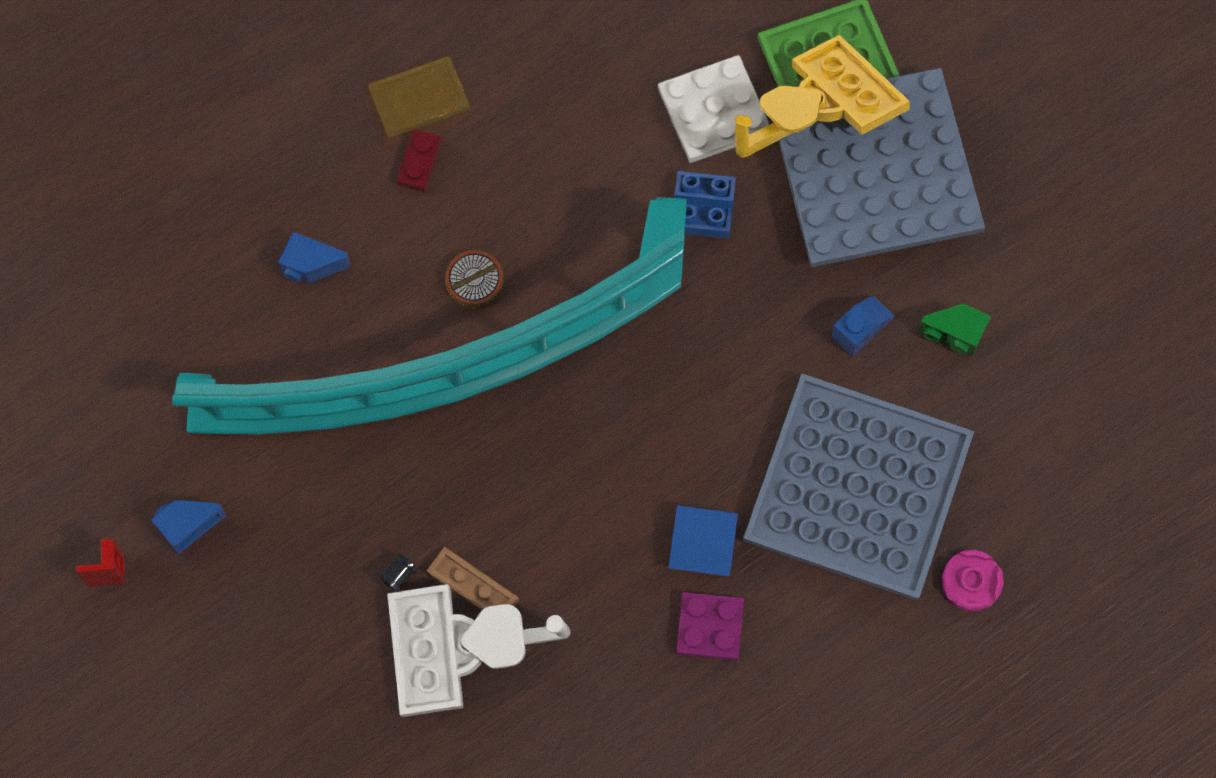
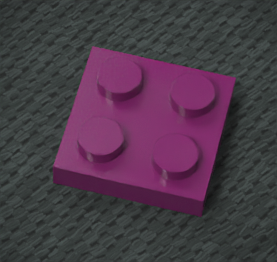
[677,592,744,661]

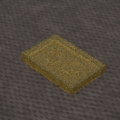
[368,56,470,138]

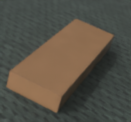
[426,547,519,611]

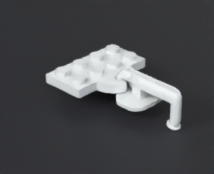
[388,584,571,717]

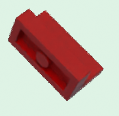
[76,539,125,587]

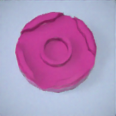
[941,550,1004,612]

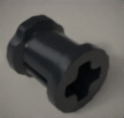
[378,553,418,592]

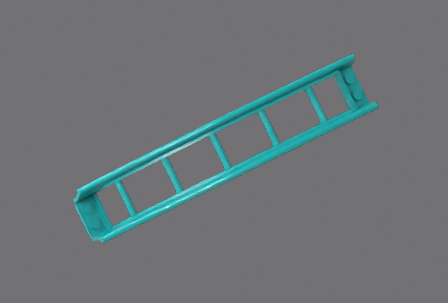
[172,197,687,435]

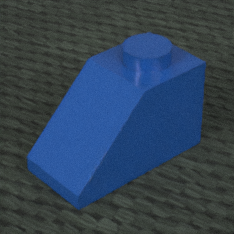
[278,232,350,283]
[831,296,894,357]
[151,500,226,554]

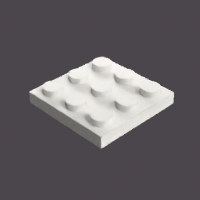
[658,55,769,163]

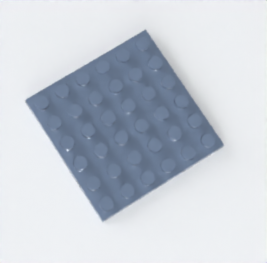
[779,68,985,267]
[743,374,974,601]

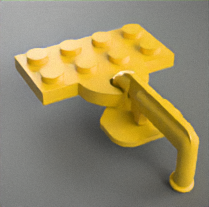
[735,35,910,158]

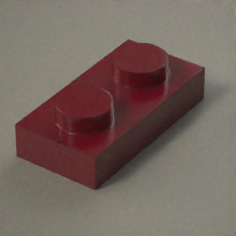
[396,129,442,192]

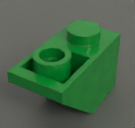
[918,303,991,356]

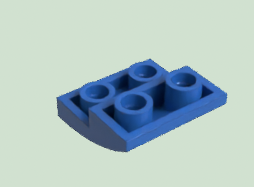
[674,171,736,239]
[669,505,738,577]

